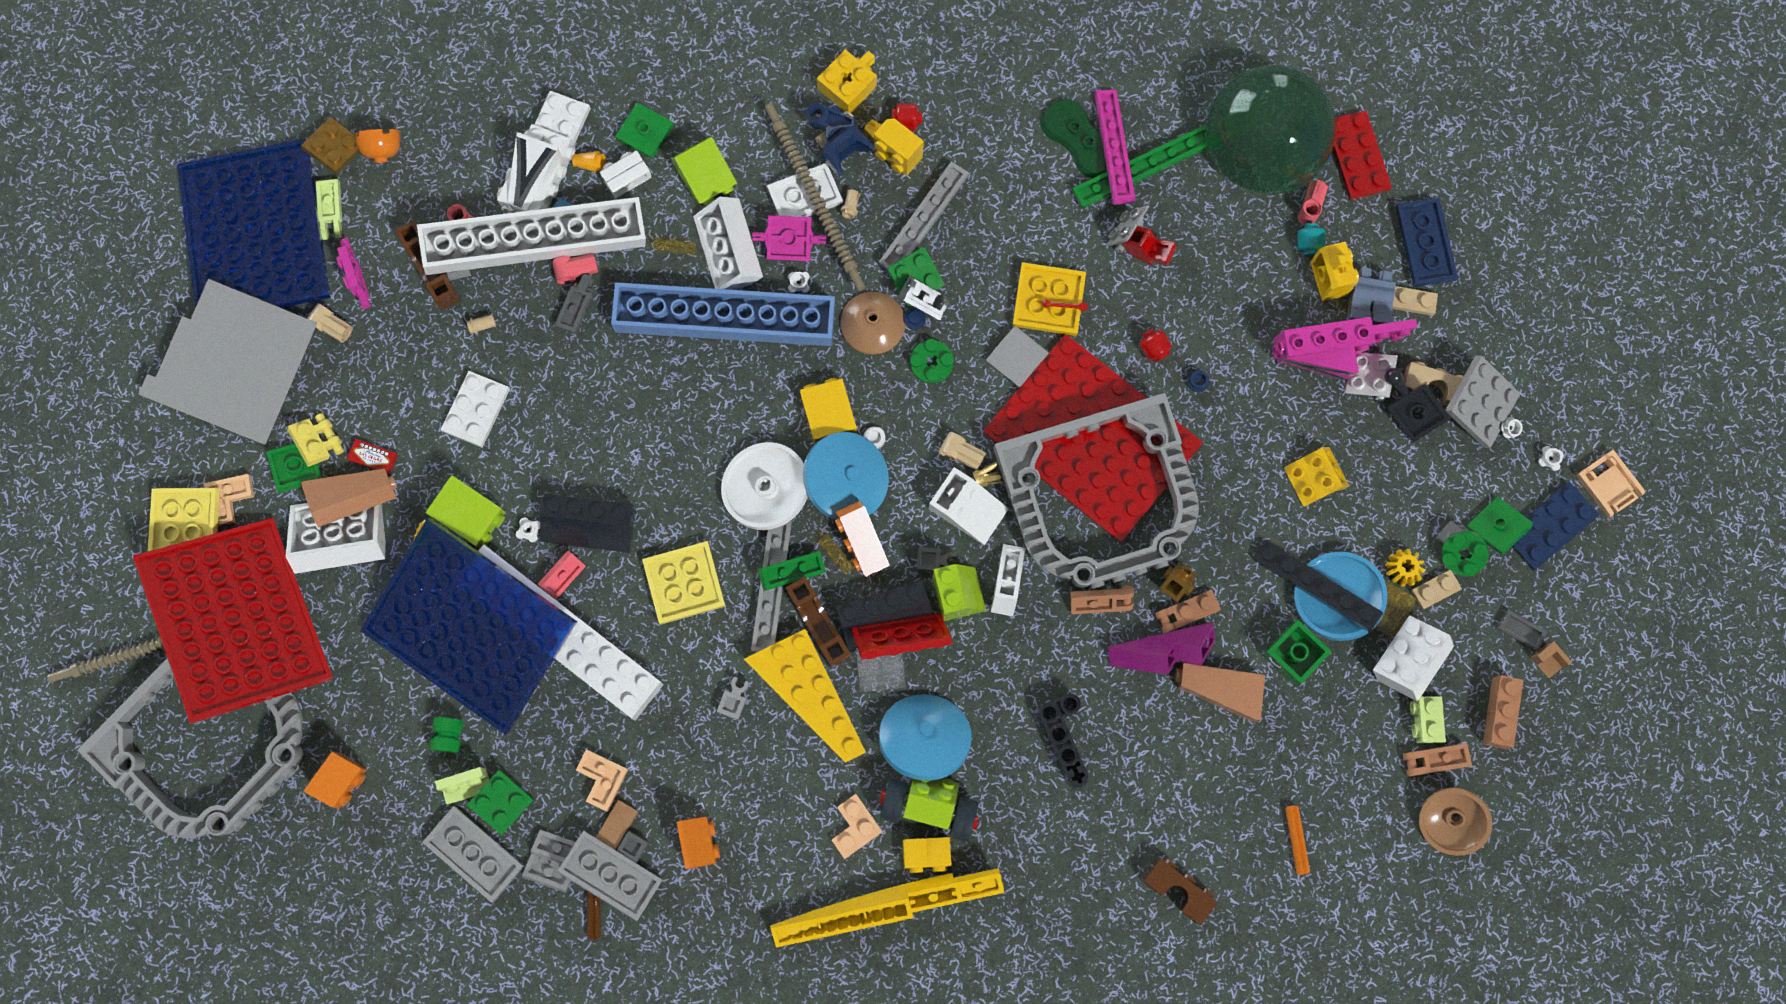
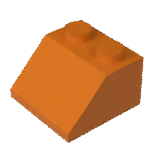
[304,751,367,809]
[677,817,720,869]

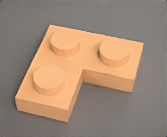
[204,474,254,527]
[576,749,628,812]
[832,794,882,859]

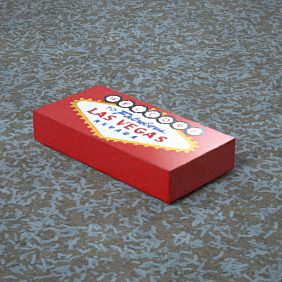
[347,439,398,475]

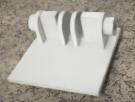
[1345,353,1398,401]

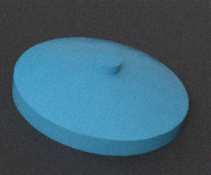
[803,432,889,520]
[1294,552,1388,641]
[879,694,972,781]

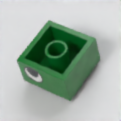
[1262,620,1332,687]

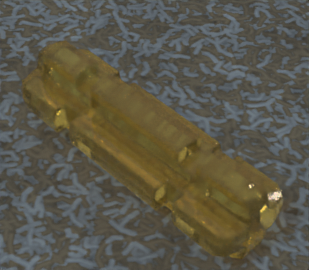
[654,238,696,255]
[818,535,854,574]

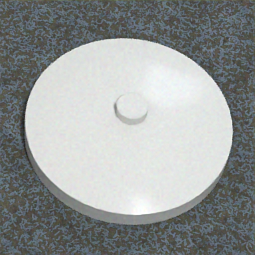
[721,442,808,530]

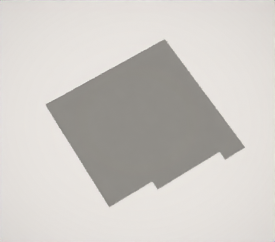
[138,279,317,445]

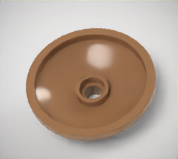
[840,292,905,355]
[1419,788,1492,856]

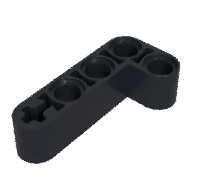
[1037,693,1089,788]

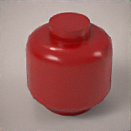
[892,103,922,132]
[1139,328,1172,362]

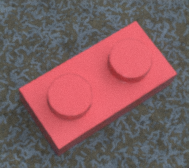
[538,551,586,600]

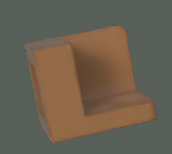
[1530,642,1572,678]

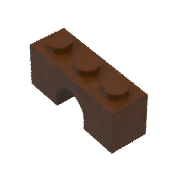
[1142,858,1218,925]

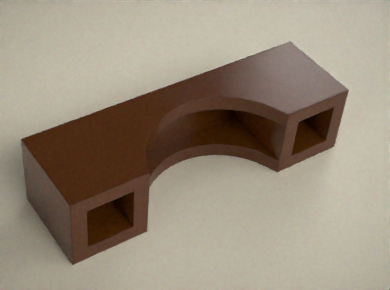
[395,220,461,310]
[786,576,851,669]

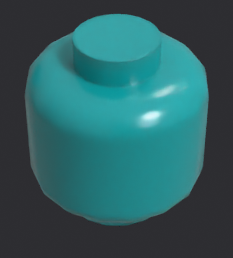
[1297,223,1326,255]

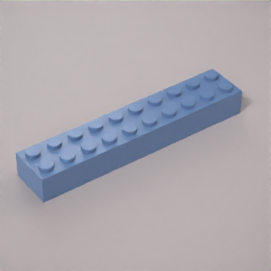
[611,282,835,346]

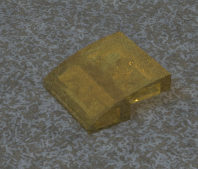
[1375,579,1417,639]

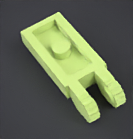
[316,179,342,240]

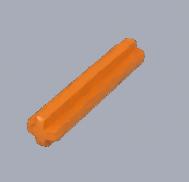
[1285,805,1310,875]

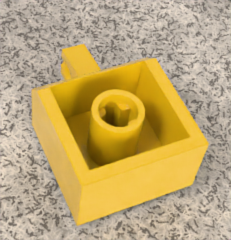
[817,49,877,113]
[864,119,924,176]
[1310,242,1359,302]

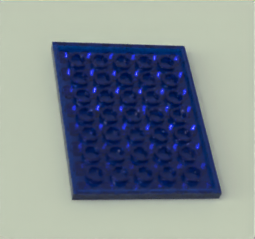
[177,139,331,308]
[360,518,578,735]

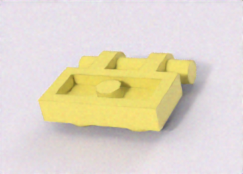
[287,413,344,467]

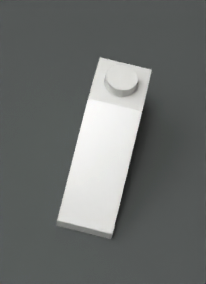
[991,544,1025,616]

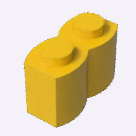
[903,837,951,873]

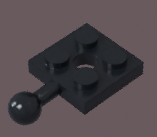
[1384,368,1452,443]

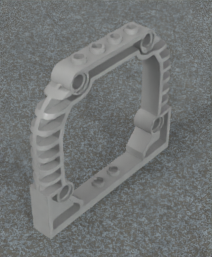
[993,393,1199,589]
[78,659,303,838]

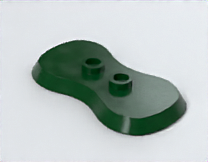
[1040,98,1107,179]

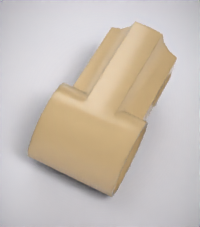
[306,303,353,343]
[939,432,986,470]

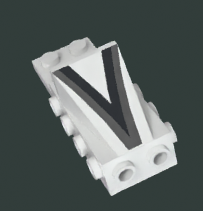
[497,91,591,213]

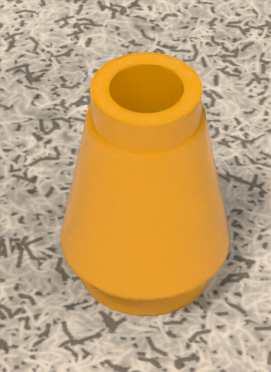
[572,151,606,173]

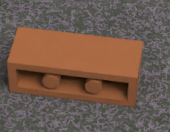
[1482,675,1524,749]

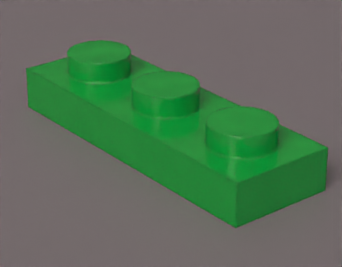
[757,551,826,591]

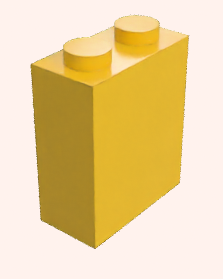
[800,378,857,445]

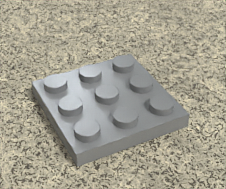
[1445,356,1520,448]

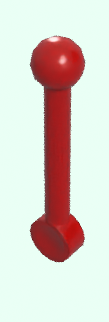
[1042,300,1088,312]

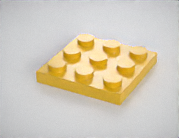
[1012,262,1086,336]

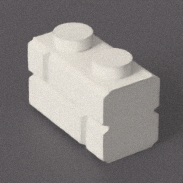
[599,151,652,199]

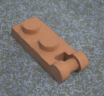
[1070,585,1134,615]
[1155,590,1221,634]
[1403,743,1472,777]

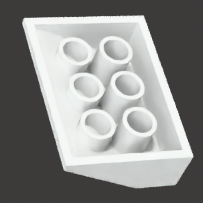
[286,503,386,574]

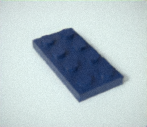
[1395,198,1458,287]
[1512,481,1600,571]

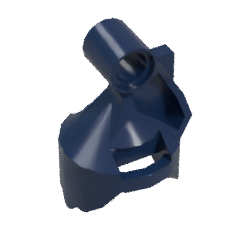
[806,103,875,177]

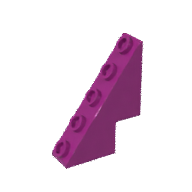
[1108,622,1215,675]

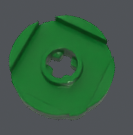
[910,339,954,383]
[1442,530,1489,576]

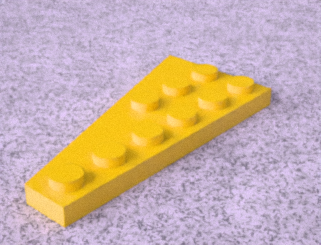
[744,629,866,763]

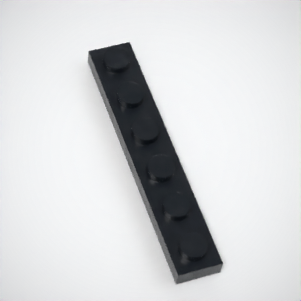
[1253,540,1383,633]

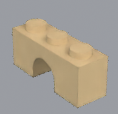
[1402,361,1464,407]

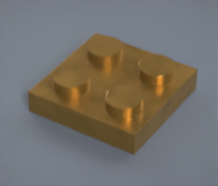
[301,117,360,175]

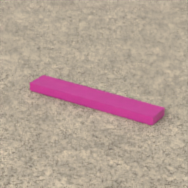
[1095,89,1135,204]

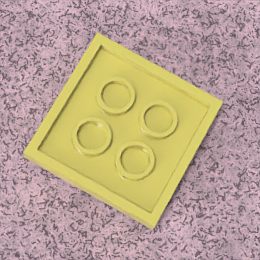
[148,488,220,551]
[642,541,726,625]

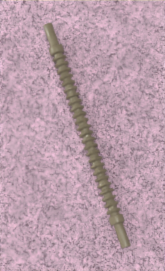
[765,103,865,291]
[47,636,164,683]

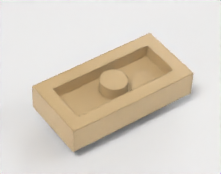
[1392,286,1438,316]
[1411,570,1462,610]

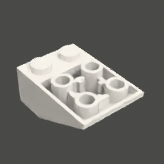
[929,467,1009,545]

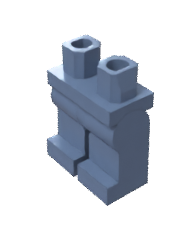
[1346,267,1396,325]

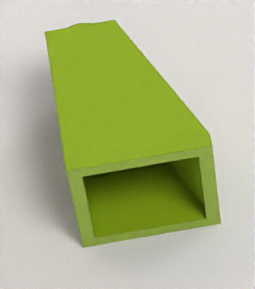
[670,137,737,206]
[425,475,505,549]
[932,564,986,621]

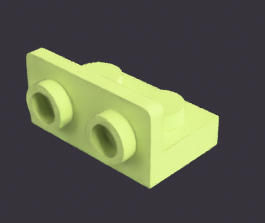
[1410,696,1446,743]
[435,767,489,804]

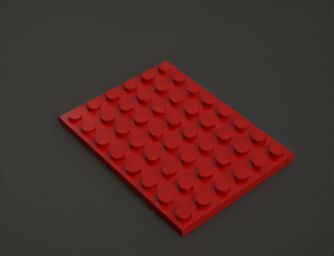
[983,334,1203,543]
[133,518,332,724]

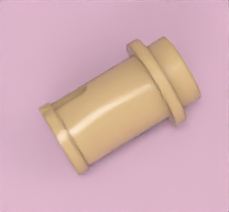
[841,190,860,219]
[466,313,496,334]

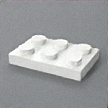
[767,163,843,217]
[441,371,510,448]

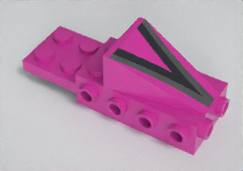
[1272,317,1417,380]

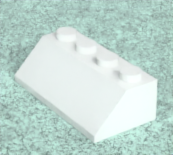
[693,197,763,290]

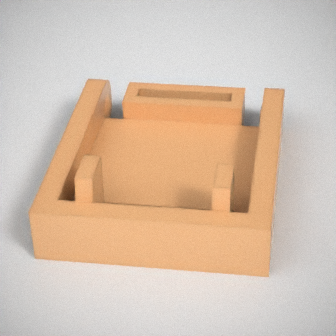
[1575,450,1645,518]

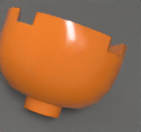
[355,129,401,163]

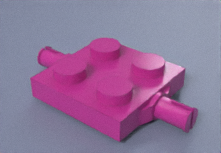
[752,215,826,261]
[336,238,371,309]

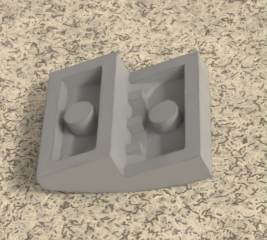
[986,326,1049,387]
[522,830,576,893]

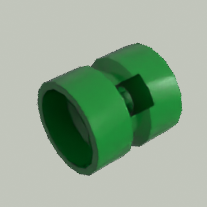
[429,717,464,753]

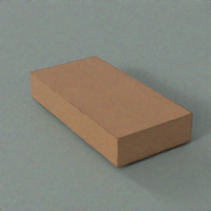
[596,800,639,851]

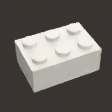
[1373,615,1454,702]

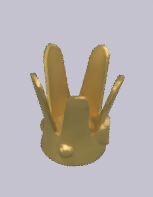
[973,461,1003,487]

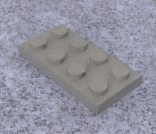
[422,806,524,903]
[557,831,662,921]

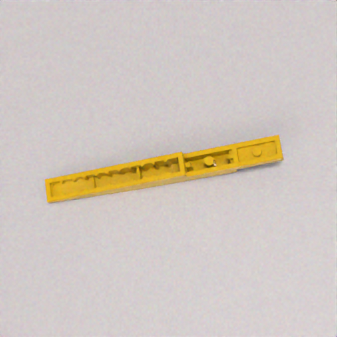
[770,868,1004,947]

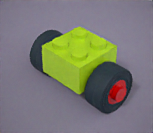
[879,778,979,842]

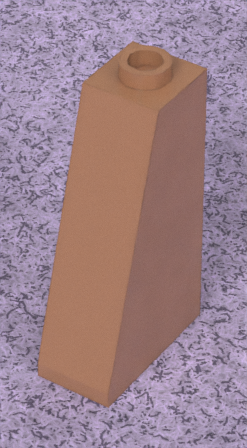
[301,469,397,527]
[1175,663,1265,722]

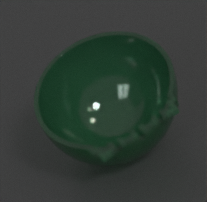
[1205,64,1337,194]

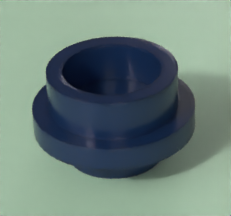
[904,308,926,330]
[1187,370,1210,392]

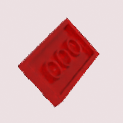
[1325,111,1392,200]
[852,613,952,660]

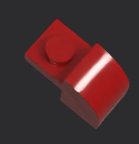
[1123,226,1177,265]

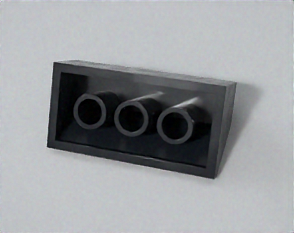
[540,493,636,553]
[836,580,932,653]

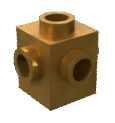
[1159,562,1197,602]

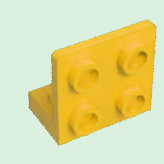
[1284,447,1349,506]

